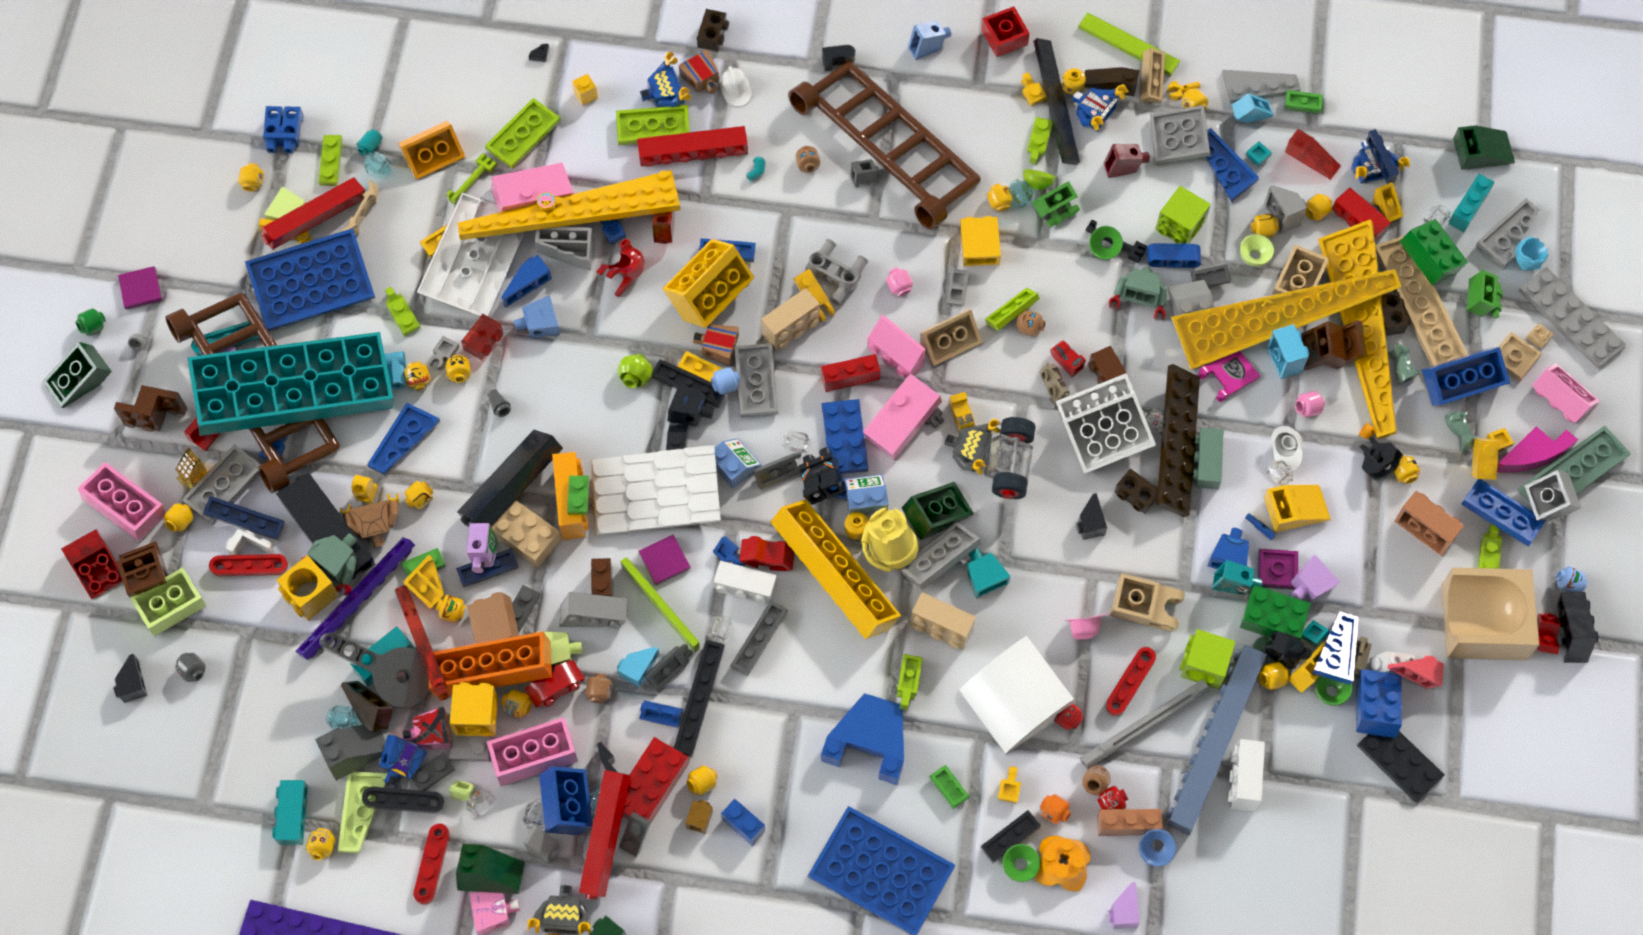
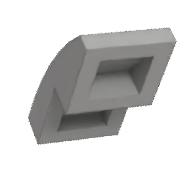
[946,268,969,306]

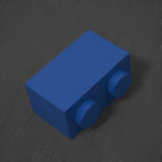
[721,798,765,846]

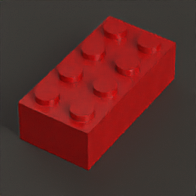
[622,737,689,823]

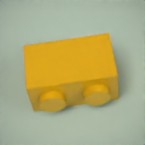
[1471,438,1499,480]

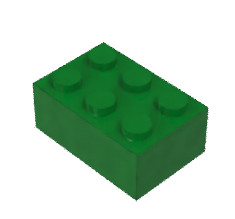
[1399,218,1468,285]
[1240,585,1311,641]

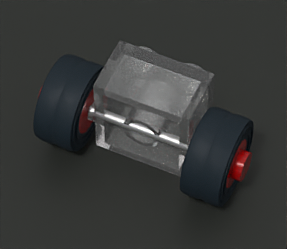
[984,417,1036,499]

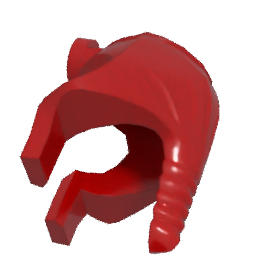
[596,239,645,297]

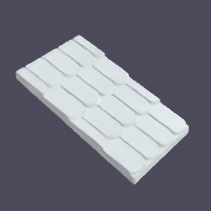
[417,192,526,319]
[591,445,721,536]

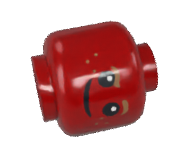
[1054,704,1083,730]

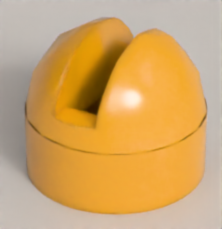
[1358,422,1375,439]

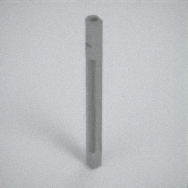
[1080,679,1209,769]

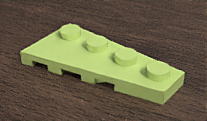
[338,772,387,854]

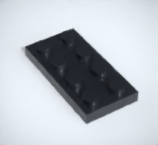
[1357,731,1445,803]

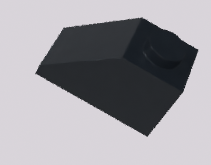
[666,422,689,451]
[1076,493,1107,540]
[113,654,148,703]

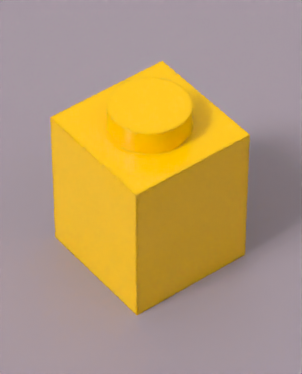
[572,73,598,106]

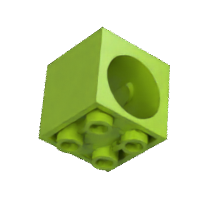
[1155,185,1211,244]
[1179,629,1235,689]

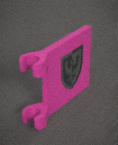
[1197,351,1260,402]

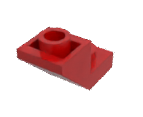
[1537,613,1561,654]

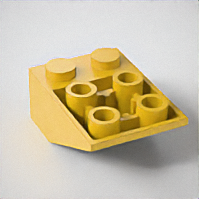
[1264,484,1331,533]

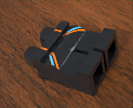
[799,447,845,505]

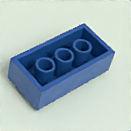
[1421,347,1510,406]

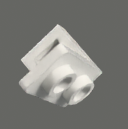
[226,529,275,555]
[1370,651,1416,673]

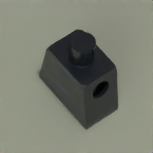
[667,383,715,426]

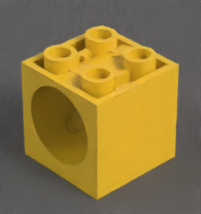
[276,555,339,621]
[450,682,498,737]

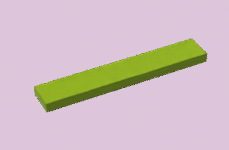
[1078,12,1180,76]
[620,557,700,653]

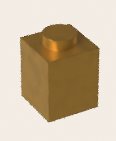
[685,800,713,834]

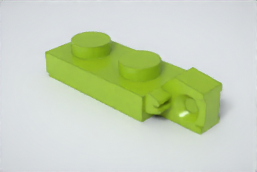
[1027,117,1053,165]
[385,287,421,336]
[1478,524,1502,569]
[897,654,923,710]

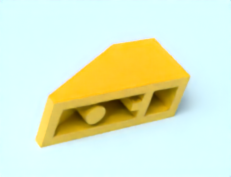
[1288,639,1327,693]

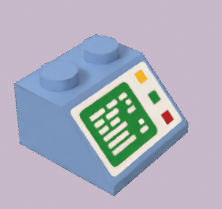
[714,438,762,489]
[844,474,889,515]

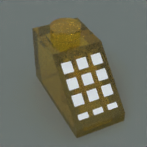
[175,448,207,489]

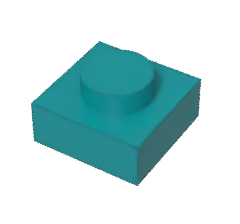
[1246,141,1272,167]
[1302,620,1330,648]

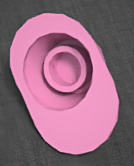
[1064,613,1111,639]

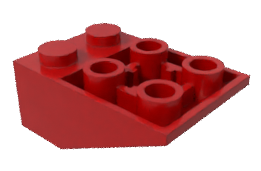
[61,529,123,599]

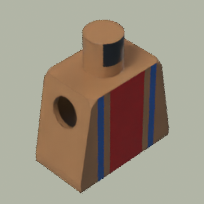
[678,49,719,94]
[693,325,739,366]

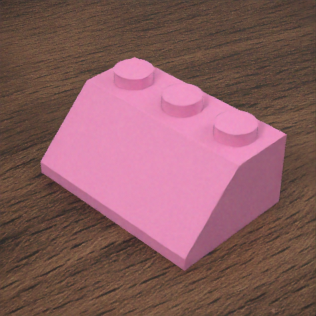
[867,315,925,378]
[1532,364,1600,423]

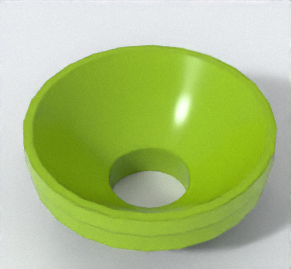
[1022,169,1056,190]

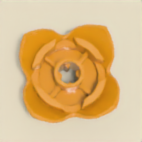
[1035,836,1091,891]

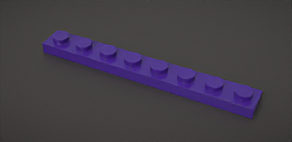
[295,537,415,660]

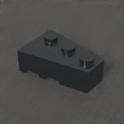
[1557,592,1599,663]

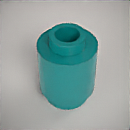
[356,129,383,156]

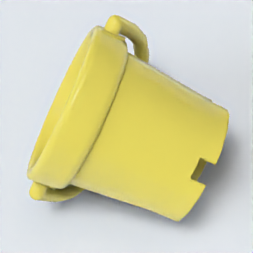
[861,508,919,572]

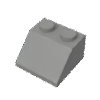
[1263,185,1307,234]
[1167,280,1214,316]
[1524,470,1581,521]

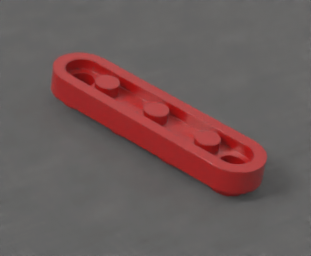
[209,554,288,576]
[1106,647,1156,716]
[413,823,450,905]

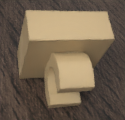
[1526,323,1554,349]

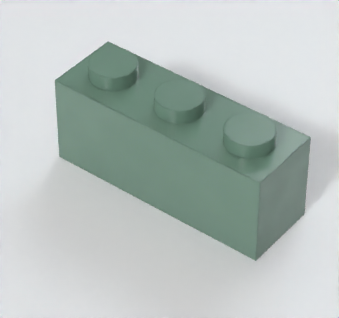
[1193,427,1224,489]

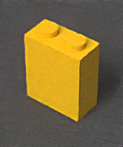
[960,216,1001,266]

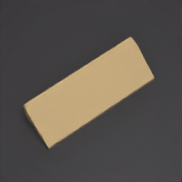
[1140,48,1165,103]

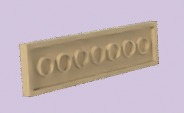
[1375,236,1468,366]

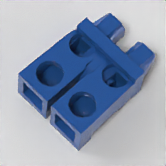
[263,106,304,154]

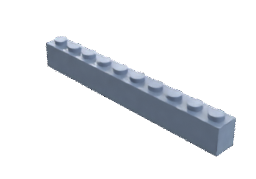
[1166,645,1267,835]

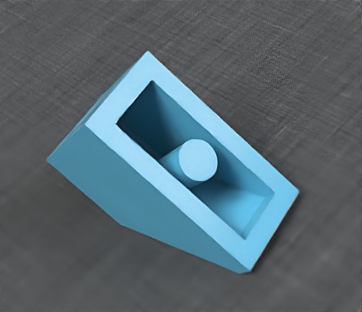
[1232,93,1274,123]
[617,647,660,688]

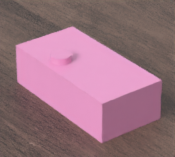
[491,162,573,212]
[863,373,942,460]
[78,462,165,542]
[487,717,578,786]

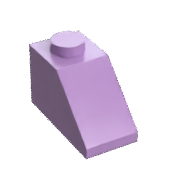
[1108,882,1140,929]

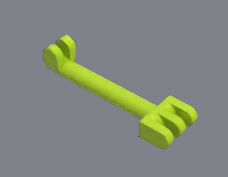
[447,153,498,204]

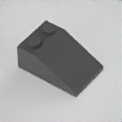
[315,725,386,781]

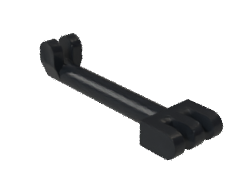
[1085,220,1147,263]

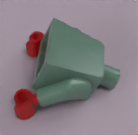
[1109,267,1167,320]
[301,533,357,596]

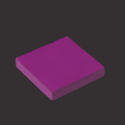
[118,266,163,310]
[638,535,691,585]
[1258,548,1298,590]

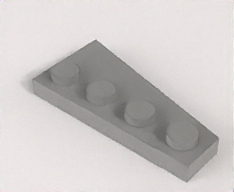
[1222,70,1301,104]
[1476,198,1540,269]
[448,736,491,761]

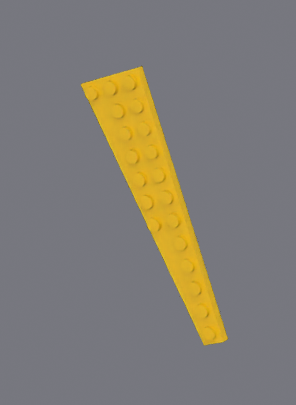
[457,170,680,240]
[1318,220,1397,440]
[1171,269,1402,370]

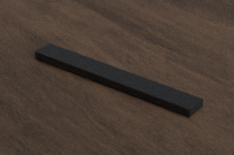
[1033,38,1080,165]

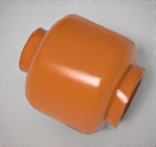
[1040,794,1071,825]

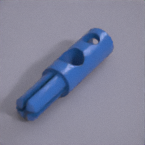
[1245,513,1277,540]

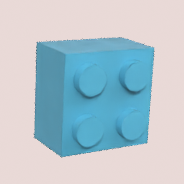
[1267,324,1309,379]

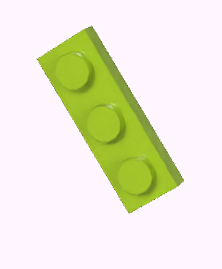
[318,135,343,186]
[985,287,1040,331]

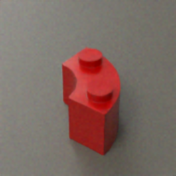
[739,536,795,571]
[525,660,585,708]

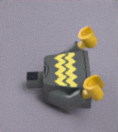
[944,419,1001,475]
[527,885,592,935]

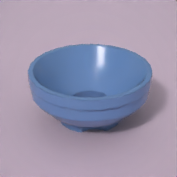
[1139,829,1176,866]

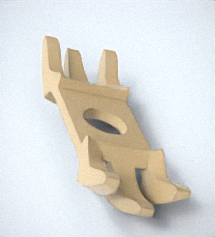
[341,180,378,236]

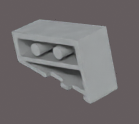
[535,227,594,271]
[559,592,627,629]

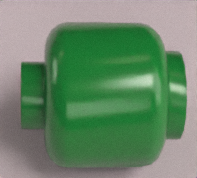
[75,308,106,336]

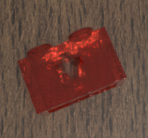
[461,313,503,360]

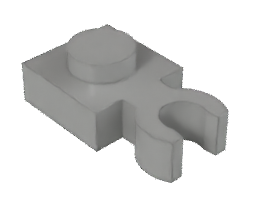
[429,336,460,371]

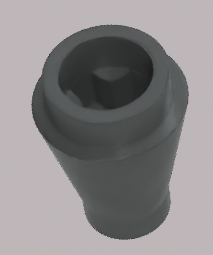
[487,389,511,417]

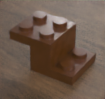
[1301,320,1367,370]
[114,385,187,432]
[117,541,168,598]

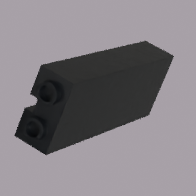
[457,430,563,527]
[276,472,376,584]

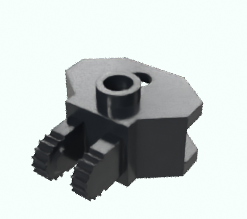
[1360,436,1403,480]
[1265,631,1313,669]

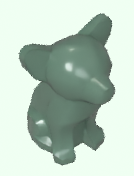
[1388,342,1420,385]
[1445,411,1479,454]

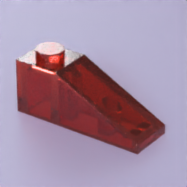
[1285,129,1341,180]
[652,211,675,244]

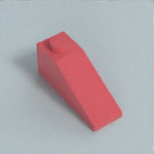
[1387,656,1444,689]

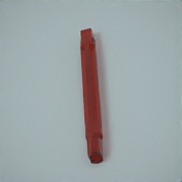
[395,585,450,701]

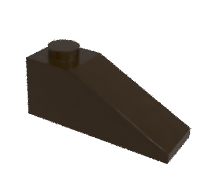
[1084,67,1140,97]
[341,681,394,732]

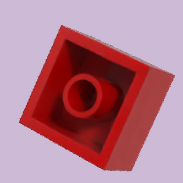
[981,6,1030,58]

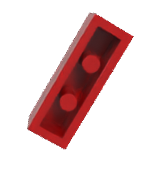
[1332,187,1391,242]
[821,354,881,392]

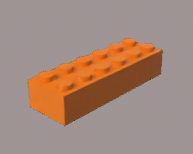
[429,631,552,698]

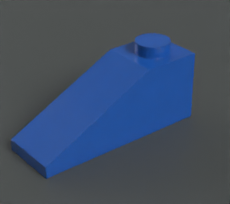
[501,255,552,308]

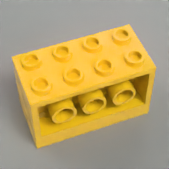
[662,239,755,328]

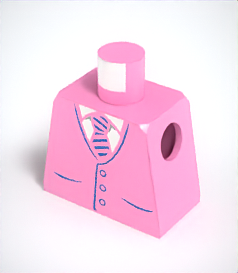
[470,892,520,935]

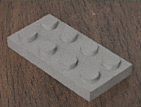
[734,343,778,417]
[182,444,261,524]
[898,521,982,590]

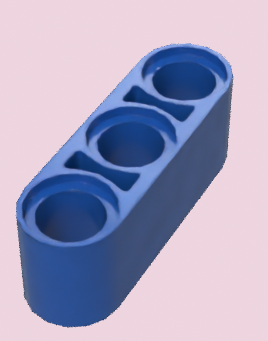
[1147,243,1201,268]

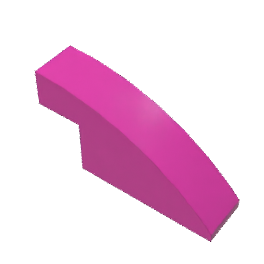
[1497,426,1578,473]

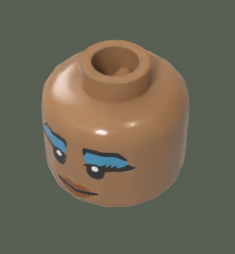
[795,146,821,173]
[1016,311,1046,337]

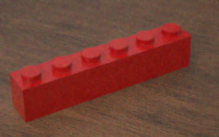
[637,126,748,167]

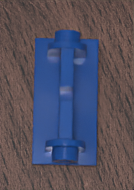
[639,700,683,728]

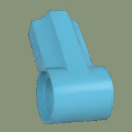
[385,351,406,390]

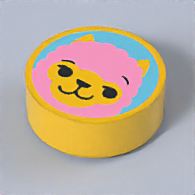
[537,192,556,212]

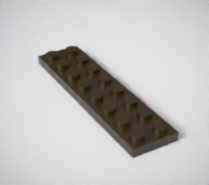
[1156,364,1200,517]

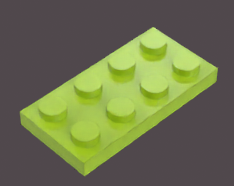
[485,98,561,169]
[616,105,690,145]

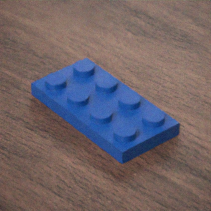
[822,399,868,474]
[1461,479,1546,547]

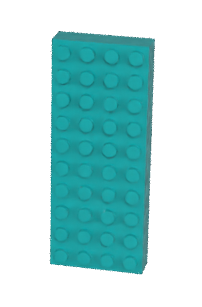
[187,332,394,436]

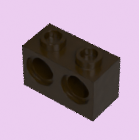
[697,9,729,52]
[1381,292,1410,336]
[1114,468,1158,514]

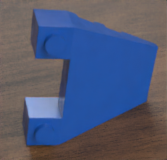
[821,693,904,785]

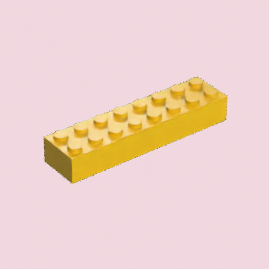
[770,499,901,639]

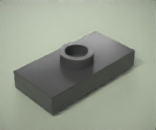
[1190,264,1231,288]

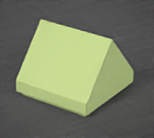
[450,780,475,802]

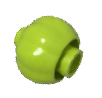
[617,354,653,388]

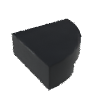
[528,44,549,62]

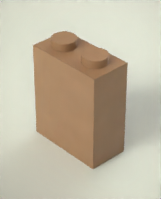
[467,592,519,644]

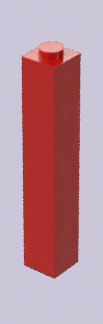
[261,177,365,250]
[579,770,631,900]

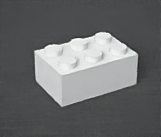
[1228,739,1265,812]

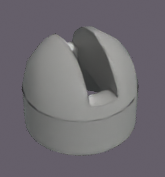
[128,333,144,350]

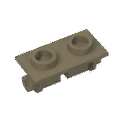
[1039,362,1070,404]
[1353,637,1372,679]

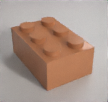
[1394,491,1464,556]

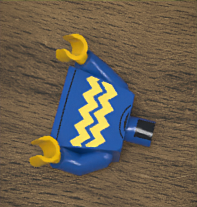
[640,52,691,107]

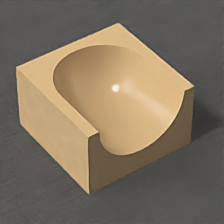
[1442,568,1539,660]

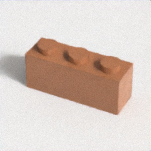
[1097,809,1162,836]

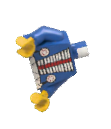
[1072,85,1128,132]
[1351,140,1410,184]

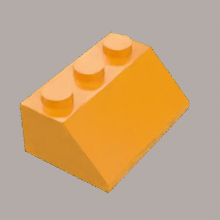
[398,121,465,180]

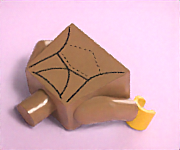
[339,493,400,548]

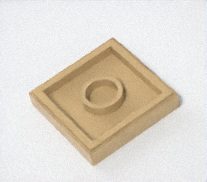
[1499,332,1542,382]

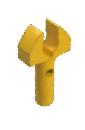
[1166,81,1200,100]

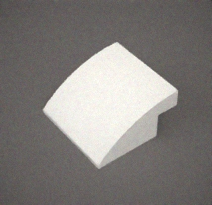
[1056,373,1156,473]
[959,636,1074,754]

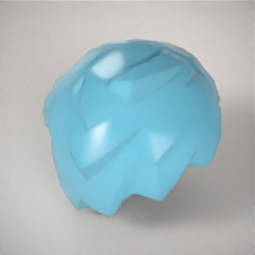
[1515,236,1549,271]

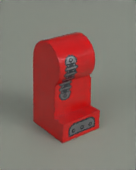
[1050,340,1086,378]

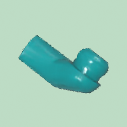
[746,156,766,182]

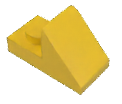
[1372,182,1404,222]

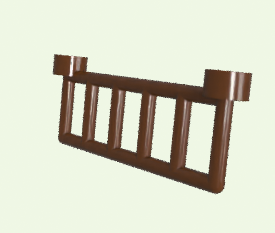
[788,61,981,230]
[165,293,340,494]

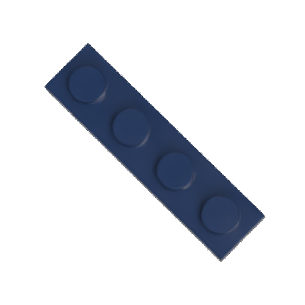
[203,496,285,540]

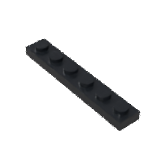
[674,640,725,758]

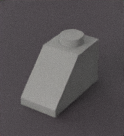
[523,825,560,864]

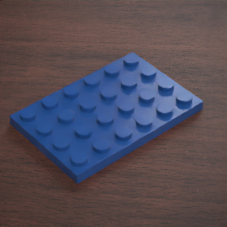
[245,228,375,331]
[808,806,956,935]

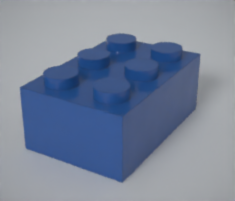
[1356,669,1402,738]
[539,766,593,835]

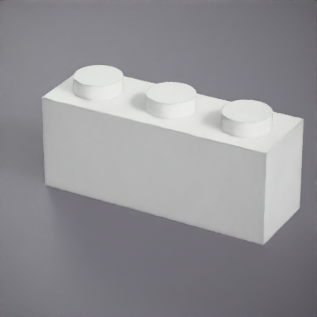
[713,561,777,604]

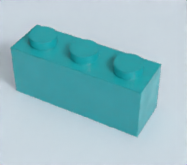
[1448,173,1495,233]
[350,626,414,687]
[272,780,308,845]

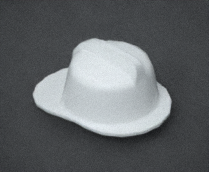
[719,66,752,107]
[1271,426,1303,471]

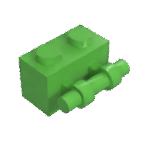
[1032,181,1080,227]
[1467,270,1503,318]

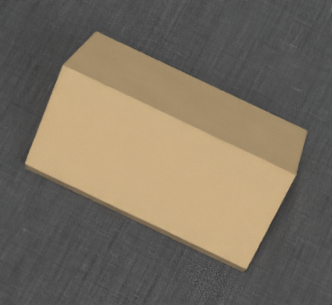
[920,309,983,366]

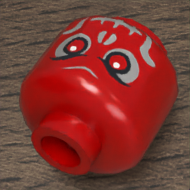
[1097,786,1129,810]

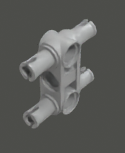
[805,239,868,306]

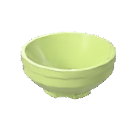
[1240,234,1274,267]

